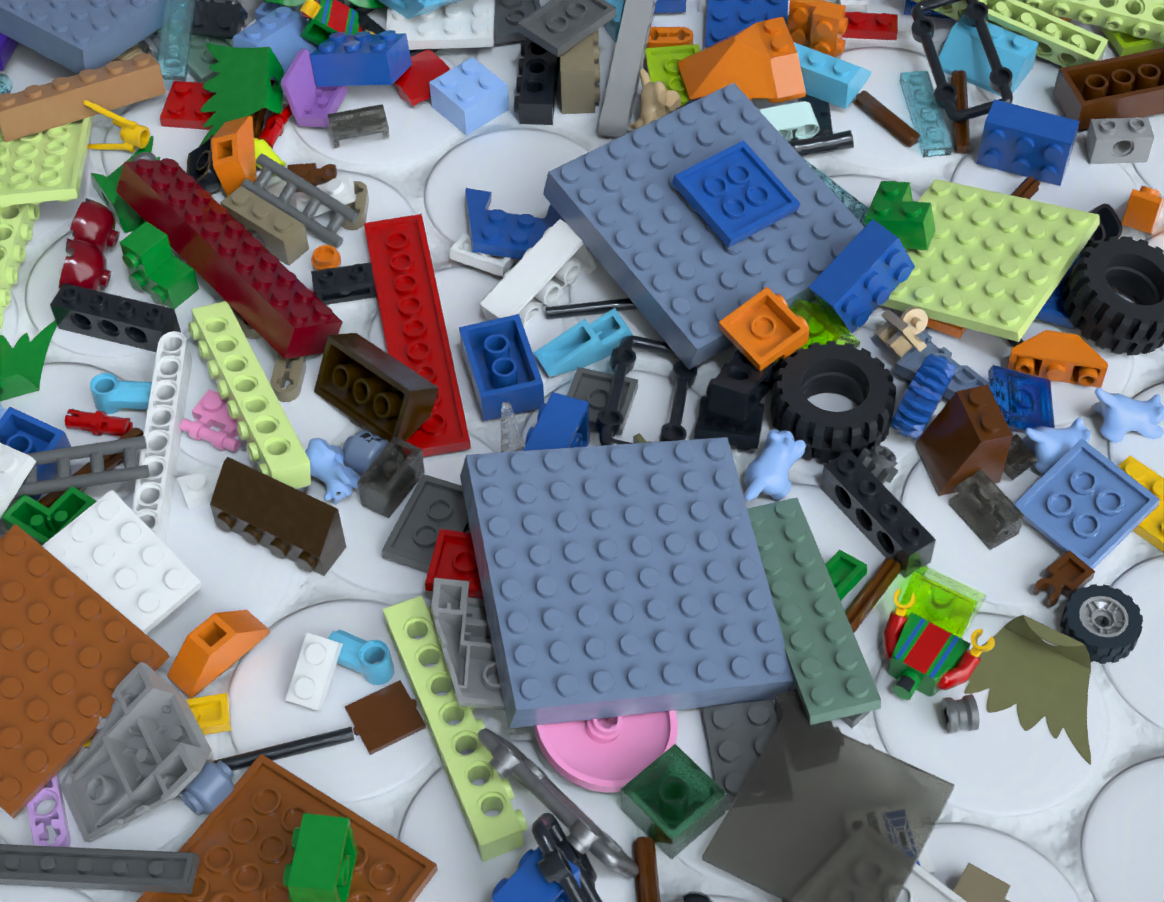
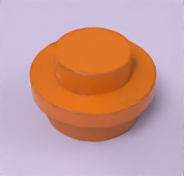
[311,245,341,270]

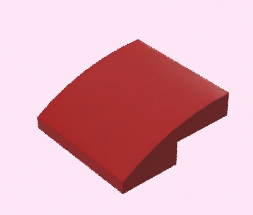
[392,49,451,106]

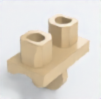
[875,307,928,358]

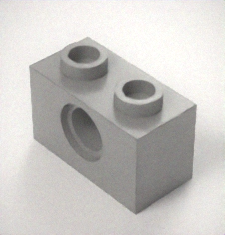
[1084,117,1154,164]

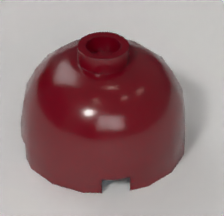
[66,198,120,255]
[58,239,112,291]

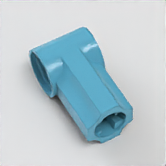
[90,373,152,414]
[328,629,394,685]

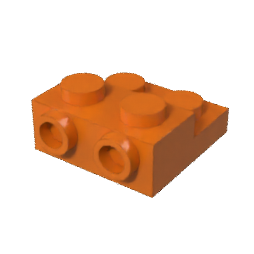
[787,0,848,58]
[718,287,810,371]

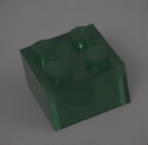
[621,744,727,860]

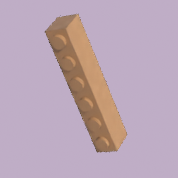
[0,53,166,143]

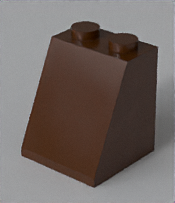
[916,384,1013,496]

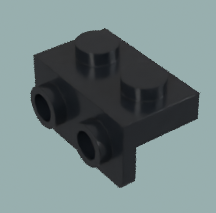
[184,0,248,39]
[311,262,377,305]
[694,396,764,450]

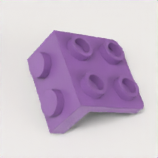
[281,49,348,128]

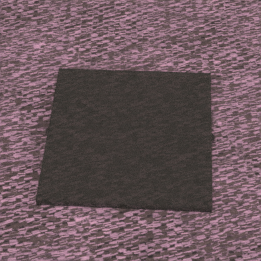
[702,709,955,902]

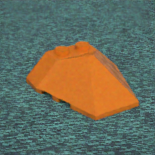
[677,17,806,103]

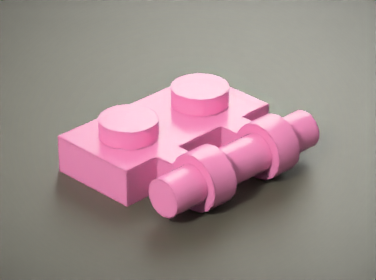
[180,389,241,452]

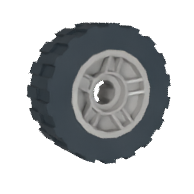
[1060,584,1143,664]

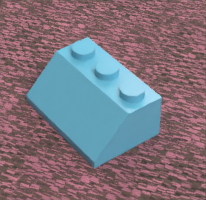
[939,13,1039,96]
[793,42,871,109]

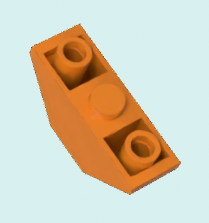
[211,116,257,197]
[1121,185,1164,234]
[1006,330,1108,388]
[167,610,270,699]

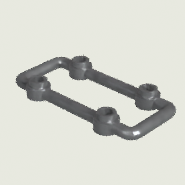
[478,728,639,878]

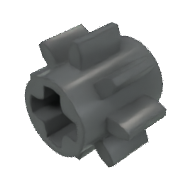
[858,445,898,484]

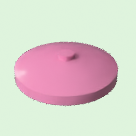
[534,710,678,793]

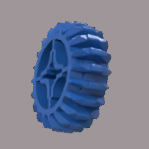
[891,354,956,440]

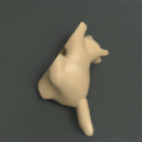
[628,69,681,130]

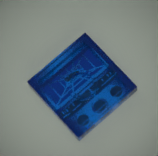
[988,365,1055,430]

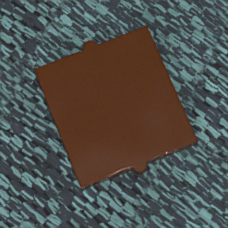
[345,680,426,755]

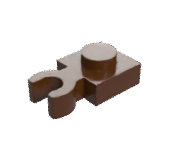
[287,163,337,193]
[1033,550,1096,607]

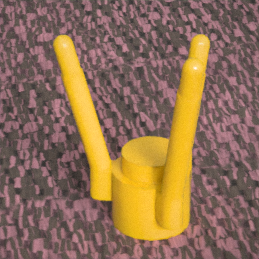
[83,100,150,152]

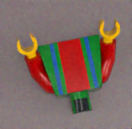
[299,0,375,45]
[883,588,995,700]

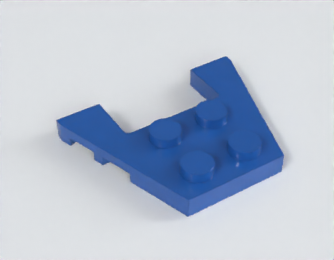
[465,188,566,260]

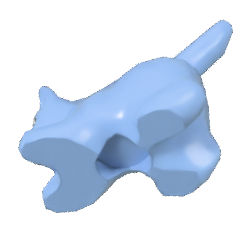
[1095,388,1164,443]
[1021,417,1091,475]
[744,429,806,501]
[305,438,366,505]

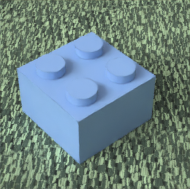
[429,57,509,135]

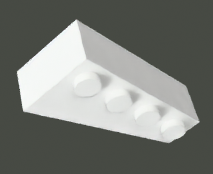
[479,219,597,327]

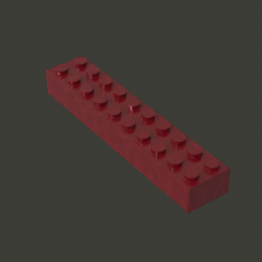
[116,158,343,359]

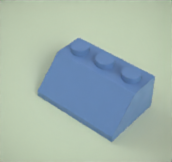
[233,7,318,81]

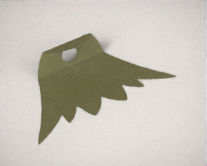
[964,615,1091,765]

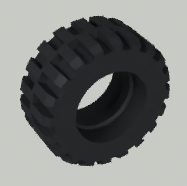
[1062,236,1164,356]
[770,341,896,464]

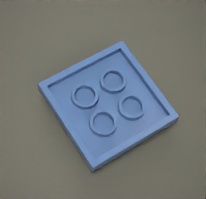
[1013,438,1160,569]

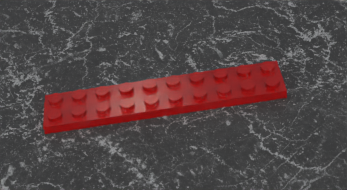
[364,214,471,460]

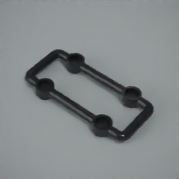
[911,0,1013,122]
[596,335,698,446]
[532,813,602,902]

